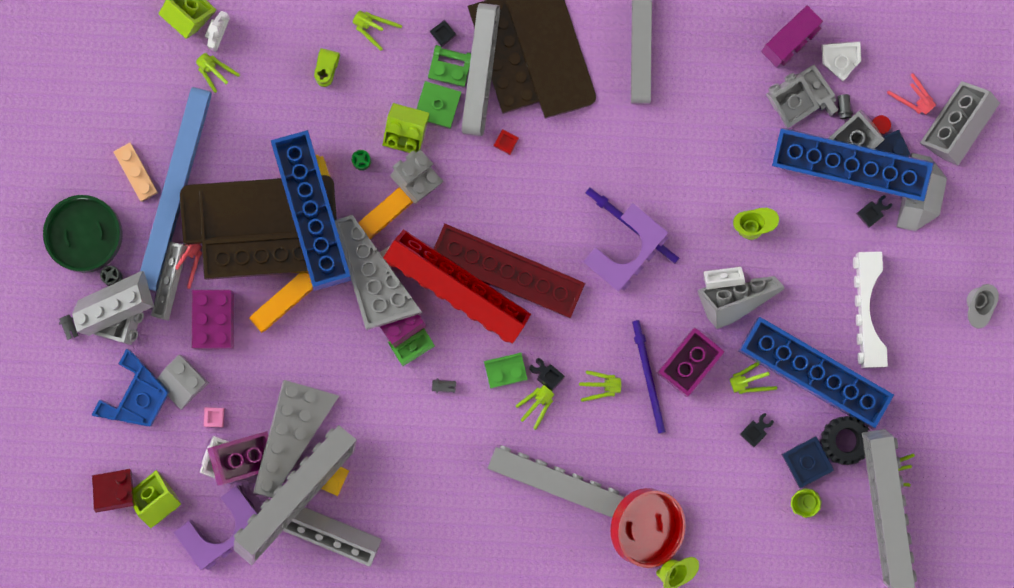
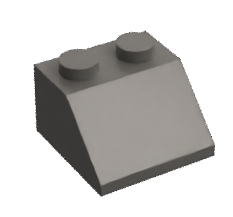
[157,355,209,410]

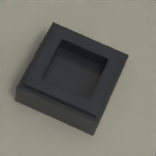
[430,20,456,47]

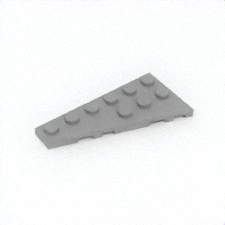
[334,215,422,330]
[253,380,339,498]

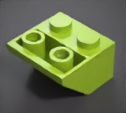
[382,103,430,153]

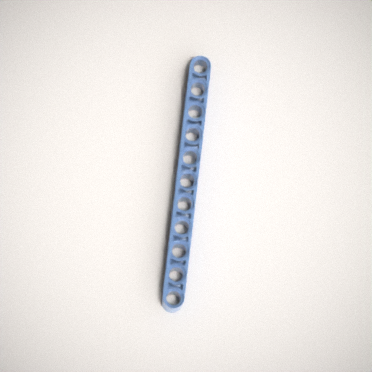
[140,87,212,291]

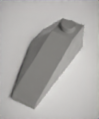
[829,110,885,149]
[698,276,784,329]

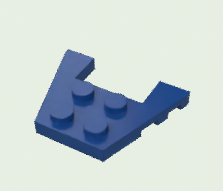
[92,349,169,427]

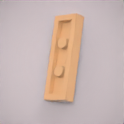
[113,143,158,202]

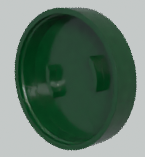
[43,195,123,273]

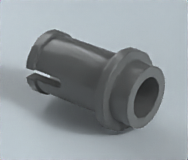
[838,94,853,119]
[59,315,79,340]
[432,378,456,393]

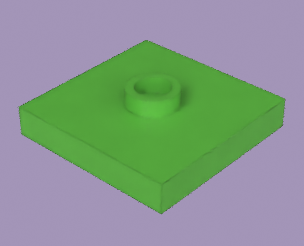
[417,81,461,129]

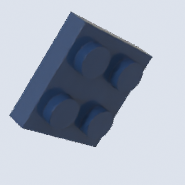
[781,436,834,488]

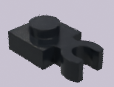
[856,195,892,228]
[529,358,565,391]
[739,413,774,448]

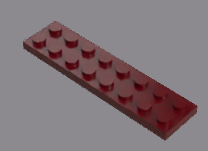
[434,223,585,319]

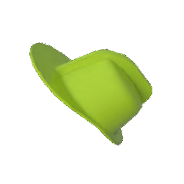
[733,208,779,240]
[656,557,699,588]

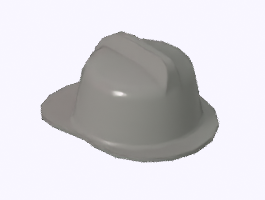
[967,284,999,329]

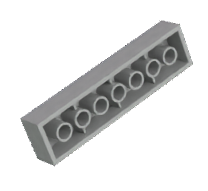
[234,425,357,565]
[862,429,917,588]

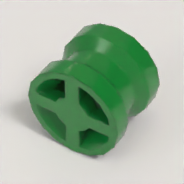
[351,150,371,171]

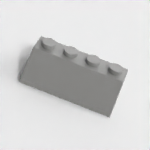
[920,81,1000,165]
[72,271,154,336]

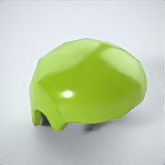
[791,488,822,518]

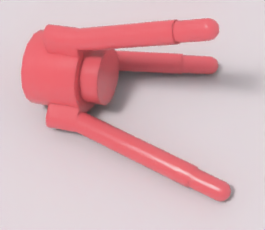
[887,73,936,115]
[175,244,202,289]

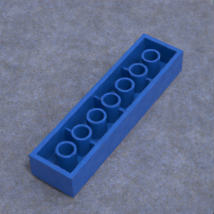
[772,128,934,201]
[270,130,351,291]
[738,317,894,429]

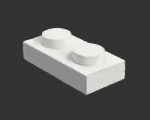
[703,267,745,289]

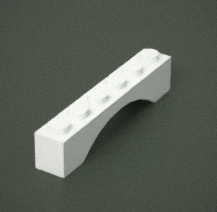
[853,252,888,368]

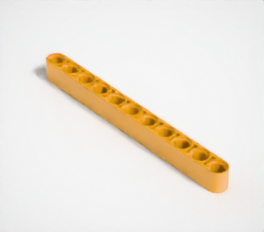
[249,187,414,333]

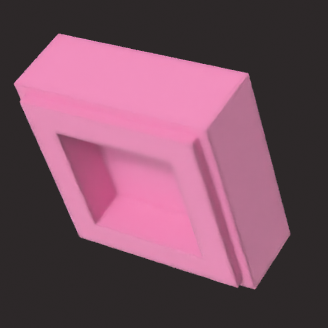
[204,407,225,427]

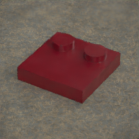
[92,469,134,513]

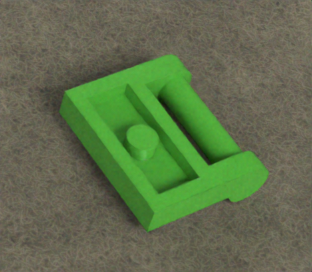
[428,45,471,88]

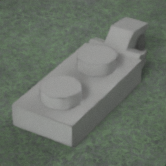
[800,65,838,117]

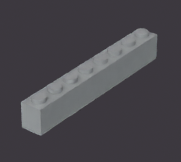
[487,445,628,517]

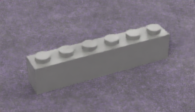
[283,507,382,566]

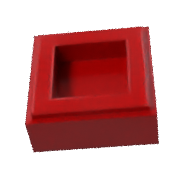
[493,129,519,155]

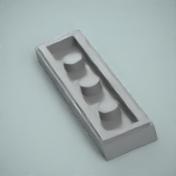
[151,242,187,321]

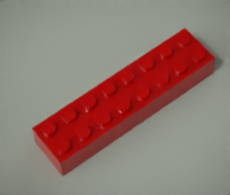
[383,229,531,344]

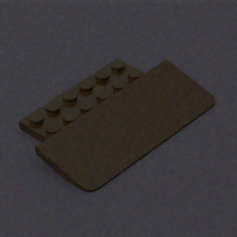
[467,0,596,119]
[180,175,337,280]

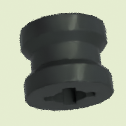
[100,265,123,286]

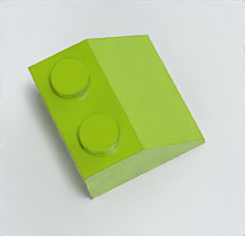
[158,0,217,39]
[133,470,181,528]

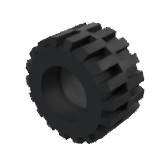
[820,416,869,465]

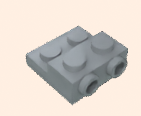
[766,73,820,128]
[390,150,443,204]
[94,312,144,345]

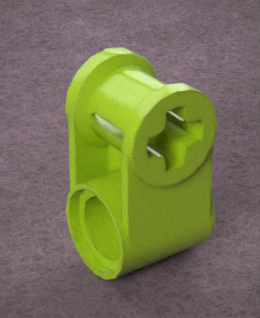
[314,48,340,87]

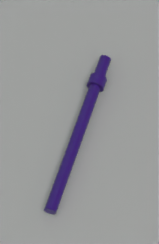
[585,187,679,264]
[632,320,666,434]

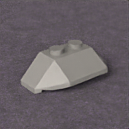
[896,153,947,231]

